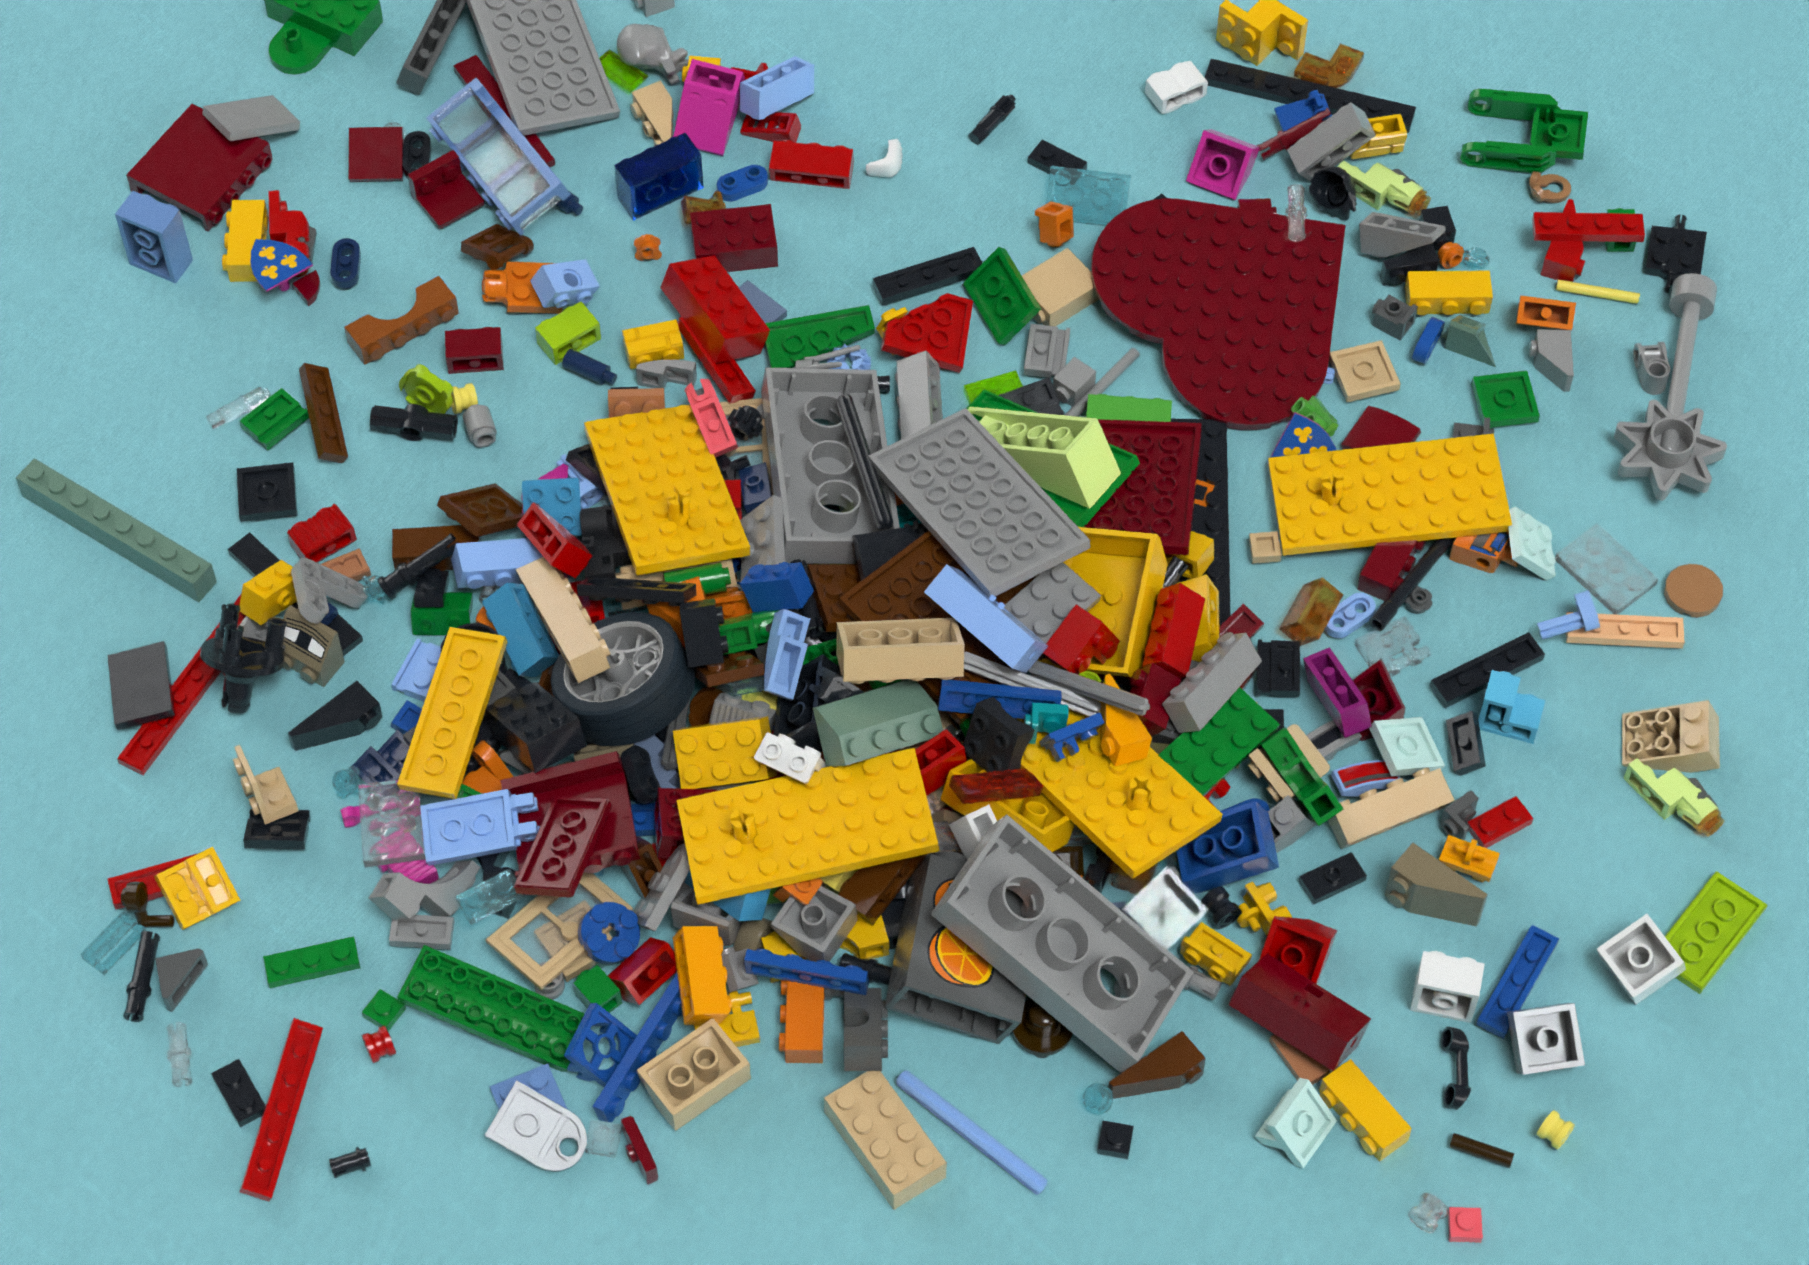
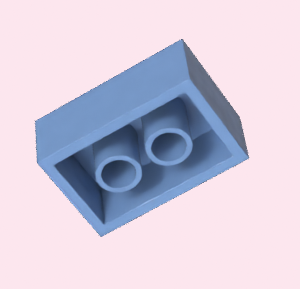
[115,191,193,283]

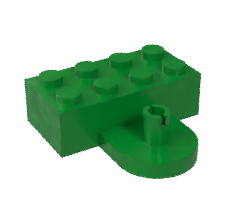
[264,0,384,75]

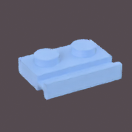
[391,638,441,702]

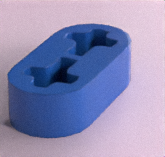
[1412,317,1445,364]

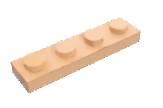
[1566,612,1685,649]

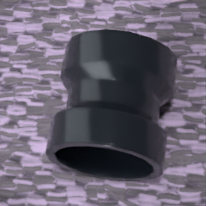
[1200,886,1241,929]

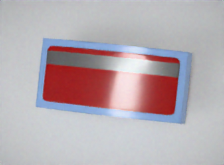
[1331,760,1400,797]

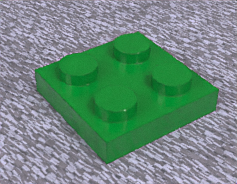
[1471,370,1540,428]

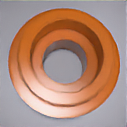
[1438,242,1464,269]

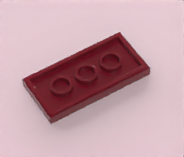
[514,795,612,898]

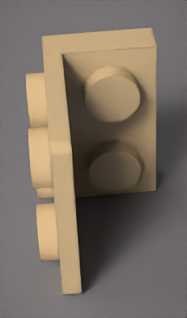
[233,745,299,824]

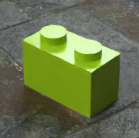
[535,301,601,365]

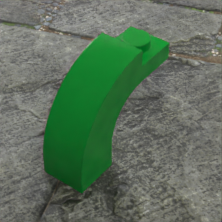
[1260,727,1344,826]

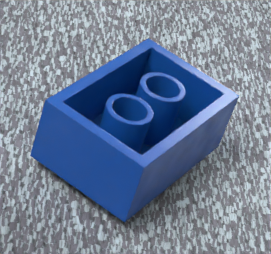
[1176,801,1279,894]

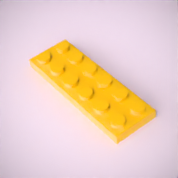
[397,627,508,799]

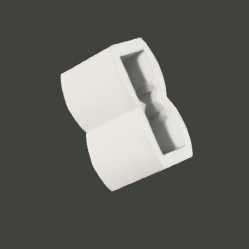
[1145,61,1208,114]

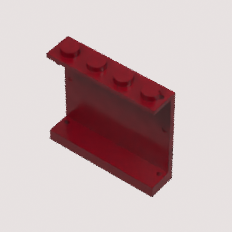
[501,751,640,878]

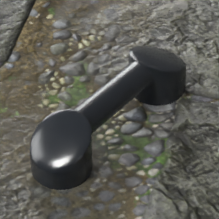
[1441,1026,1471,1110]

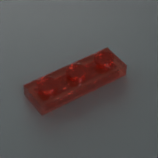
[949,768,1043,804]

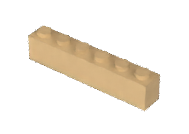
[516,557,611,683]

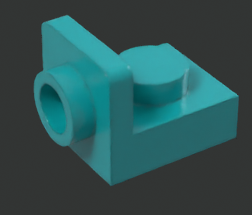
[1024,702,1069,744]

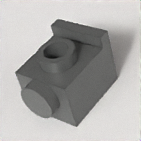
[1372,295,1418,341]

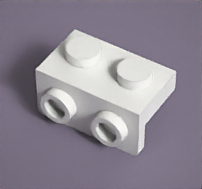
[754,732,826,784]

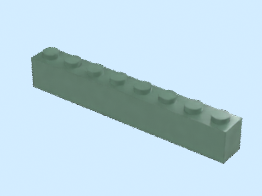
[16,458,217,603]

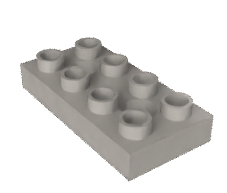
[761,368,900,565]
[931,814,1193,1073]

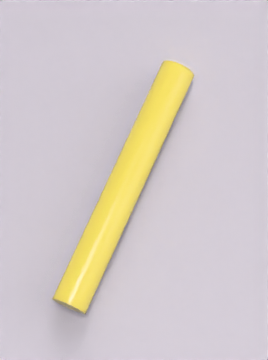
[1556,279,1640,304]

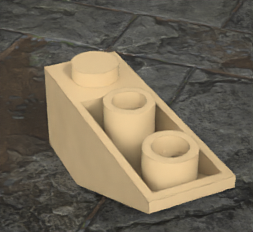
[630,80,674,164]

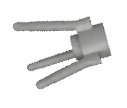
[795,345,861,369]

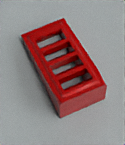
[740,112,801,143]

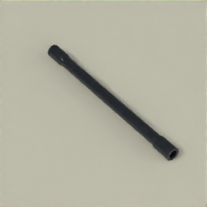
[1369,537,1457,631]

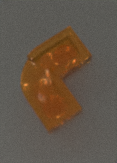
[1294,43,1364,88]

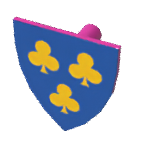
[250,239,313,292]
[1270,412,1336,458]

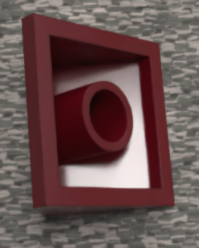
[1352,660,1406,741]

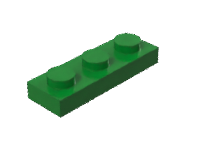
[263,936,361,988]

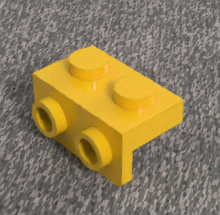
[1180,922,1252,986]

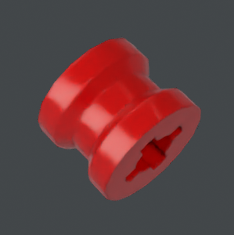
[361,1025,396,1063]

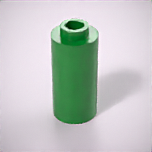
[663,562,731,595]

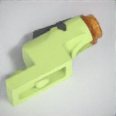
[1337,160,1431,216]
[1623,758,1725,837]

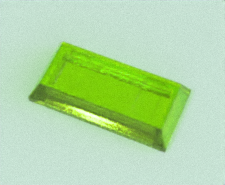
[599,49,648,93]

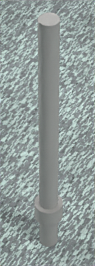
[1065,348,1140,417]

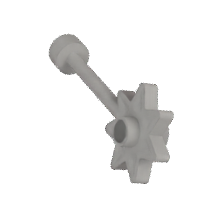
[1614,273,1727,501]

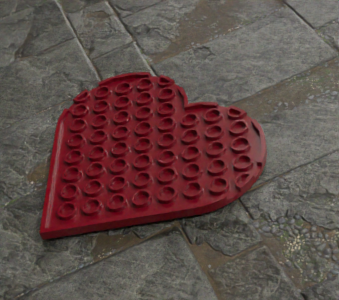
[1091,198,1346,430]

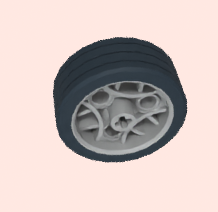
[551,612,695,746]

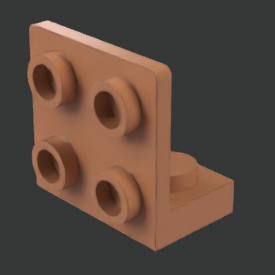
[608,388,665,418]

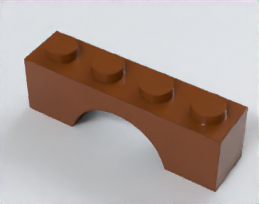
[344,276,459,365]

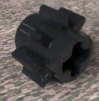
[727,405,764,441]

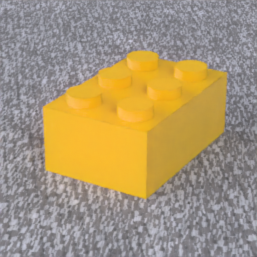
[673,716,777,789]

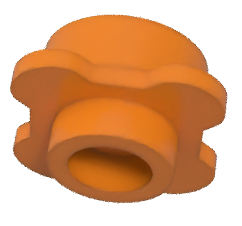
[634,234,662,261]

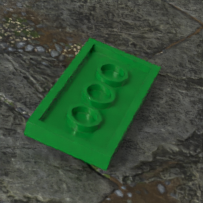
[1158,687,1280,796]

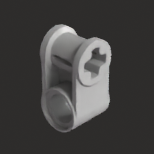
[1633,342,1670,395]

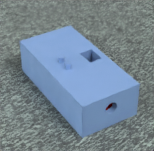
[924,564,1048,673]

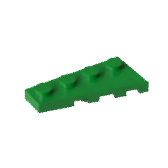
[765,305,875,368]

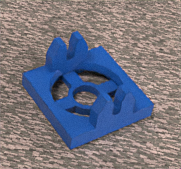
[564,1003,637,1087]

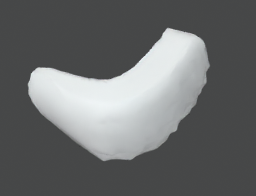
[866,139,903,177]

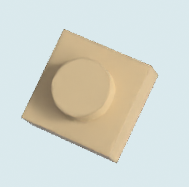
[1248,531,1282,564]

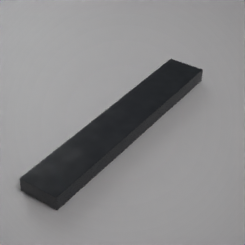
[228,532,363,656]

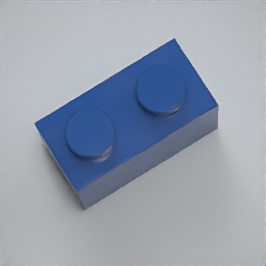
[740,562,814,612]

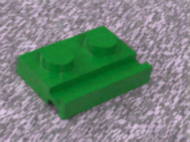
[239,388,309,450]

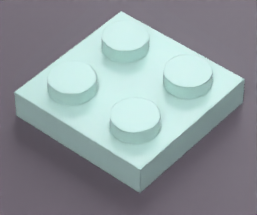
[1508,506,1556,581]
[1369,717,1445,776]

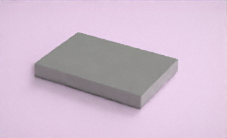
[202,95,300,141]

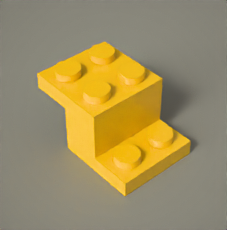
[1216,0,1308,66]

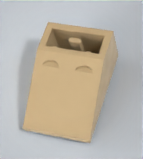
[1622,700,1720,773]

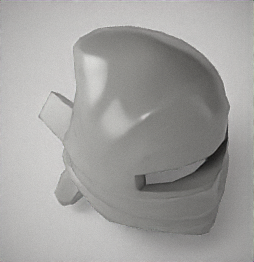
[617,24,688,85]

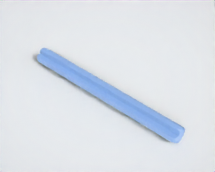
[896,1070,1047,1194]

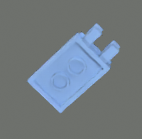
[420,789,540,866]

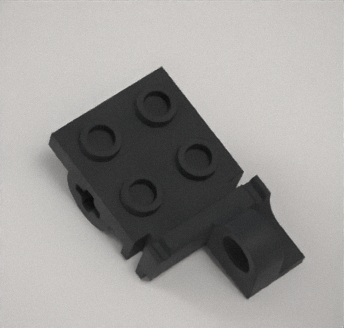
[580,506,632,578]

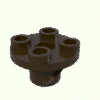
[1012,999,1073,1058]

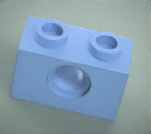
[530,259,600,308]

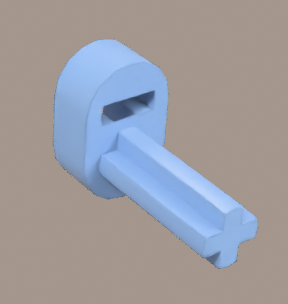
[557,454,605,509]
[1537,590,1600,640]

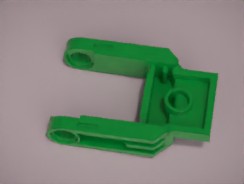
[1460,89,1588,173]

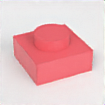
[1448,1207,1483,1243]

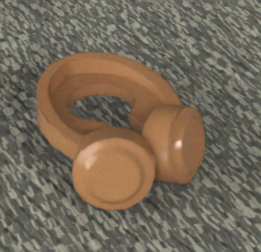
[1529,171,1571,203]

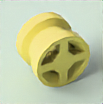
[451,383,478,414]
[1536,1110,1575,1150]

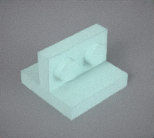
[1255,1078,1337,1168]

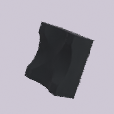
[963,697,1035,784]

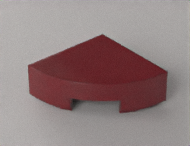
[292,270,321,306]

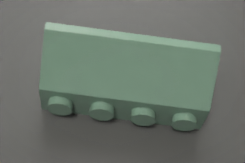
[813,679,943,766]

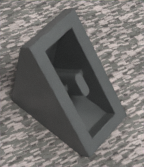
[155,948,208,1012]

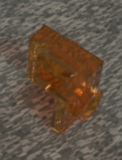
[681,191,726,224]

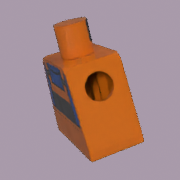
[1449,532,1519,573]

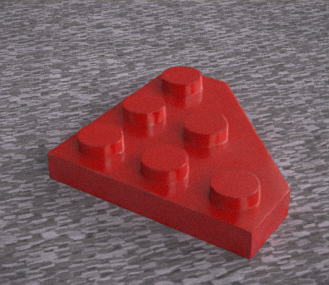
[881,293,973,373]

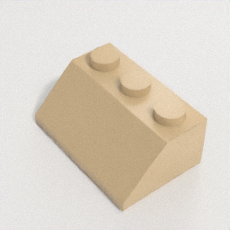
[637,1018,751,1131]

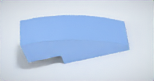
[764,609,810,701]

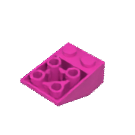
[672,59,745,156]

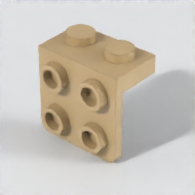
[1248,724,1330,802]

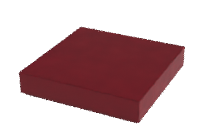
[349,127,404,182]

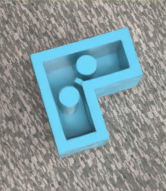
[1478,670,1545,744]

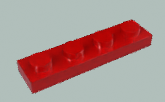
[1532,212,1645,242]
[677,317,756,404]

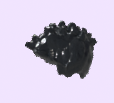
[1309,167,1357,220]

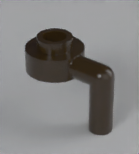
[121,882,174,927]

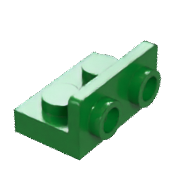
[411,592,473,635]

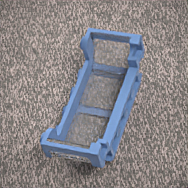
[426,78,571,236]

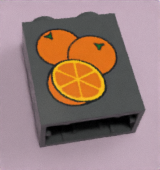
[884,851,1026,1044]

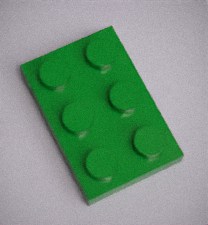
[963,247,1041,345]

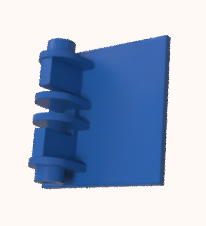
[1274,90,1332,147]

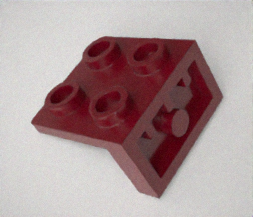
[408,150,484,229]
[654,788,717,858]

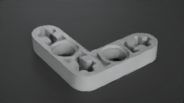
[291,558,369,624]

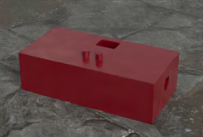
[1228,953,1372,1071]

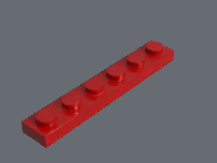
[239,1018,323,1202]

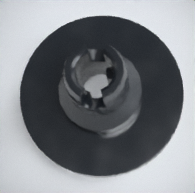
[200,604,287,713]

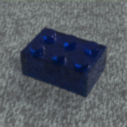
[614,132,704,221]

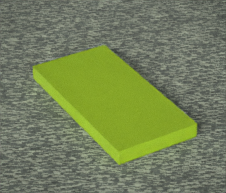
[1665,871,1768,994]

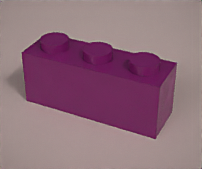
[1303,647,1372,738]

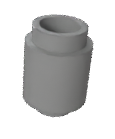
[462,404,497,447]

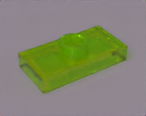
[964,370,1023,405]

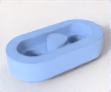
[1324,593,1376,638]

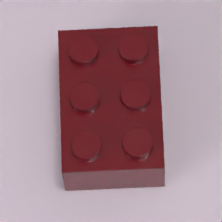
[690,204,778,272]

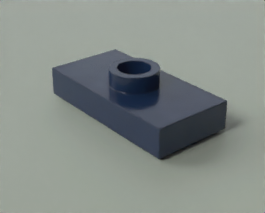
[739,462,772,513]

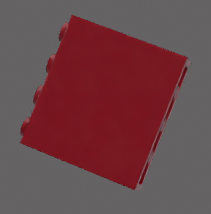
[126,104,273,232]

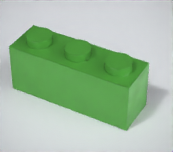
[1086,394,1172,422]

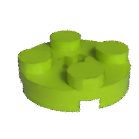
[399,364,454,414]

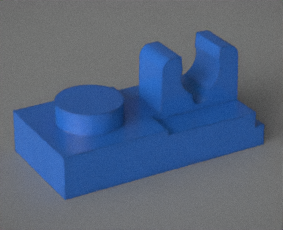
[1039,712,1105,762]

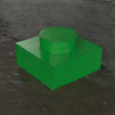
[362,989,406,1032]

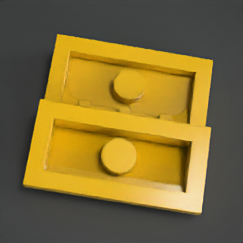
[154,847,240,930]

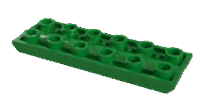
[397,945,584,1072]

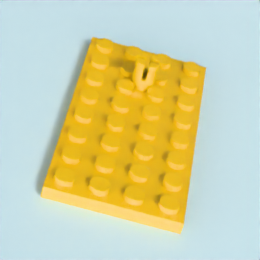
[584,404,750,576]
[1268,434,1512,556]
[1015,698,1223,879]
[677,748,940,905]

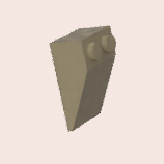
[1385,843,1488,926]

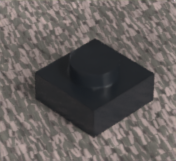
[1097,1120,1134,1159]

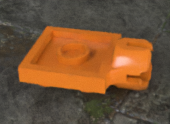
[482,261,563,314]

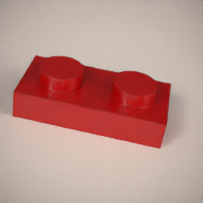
[1467,796,1534,848]

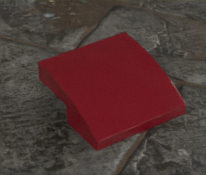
[1341,405,1421,450]

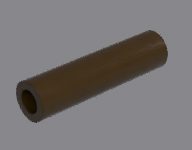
[1449,1133,1515,1168]

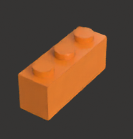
[779,980,825,1063]

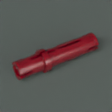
[1256,108,1331,160]

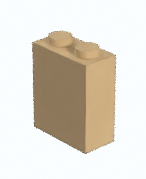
[1022,248,1099,327]

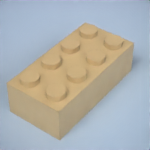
[836,618,965,684]
[824,1071,947,1210]

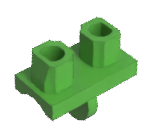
[1291,396,1339,437]

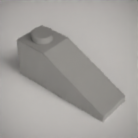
[1359,212,1446,258]

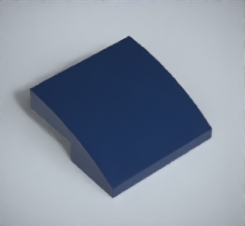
[350,730,409,800]

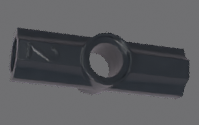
[370,404,458,441]

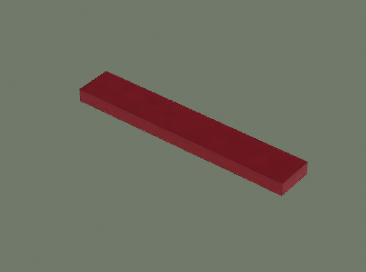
[453,55,555,176]

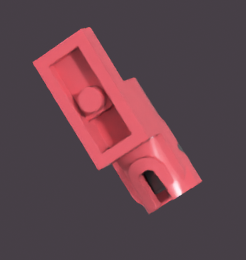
[684,379,738,457]

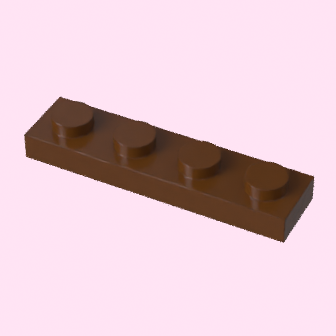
[299,363,348,463]

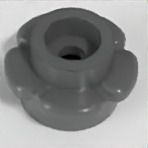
[1405,586,1433,614]

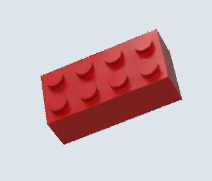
[660,255,770,363]

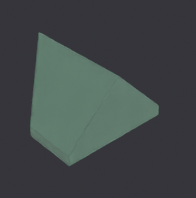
[1445,315,1496,367]

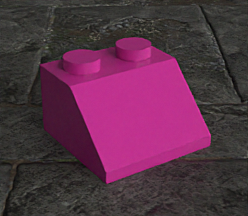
[1186,129,1260,200]

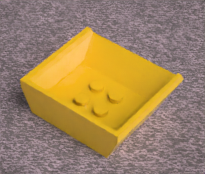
[1040,527,1168,677]

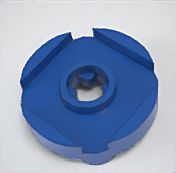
[578,902,640,965]

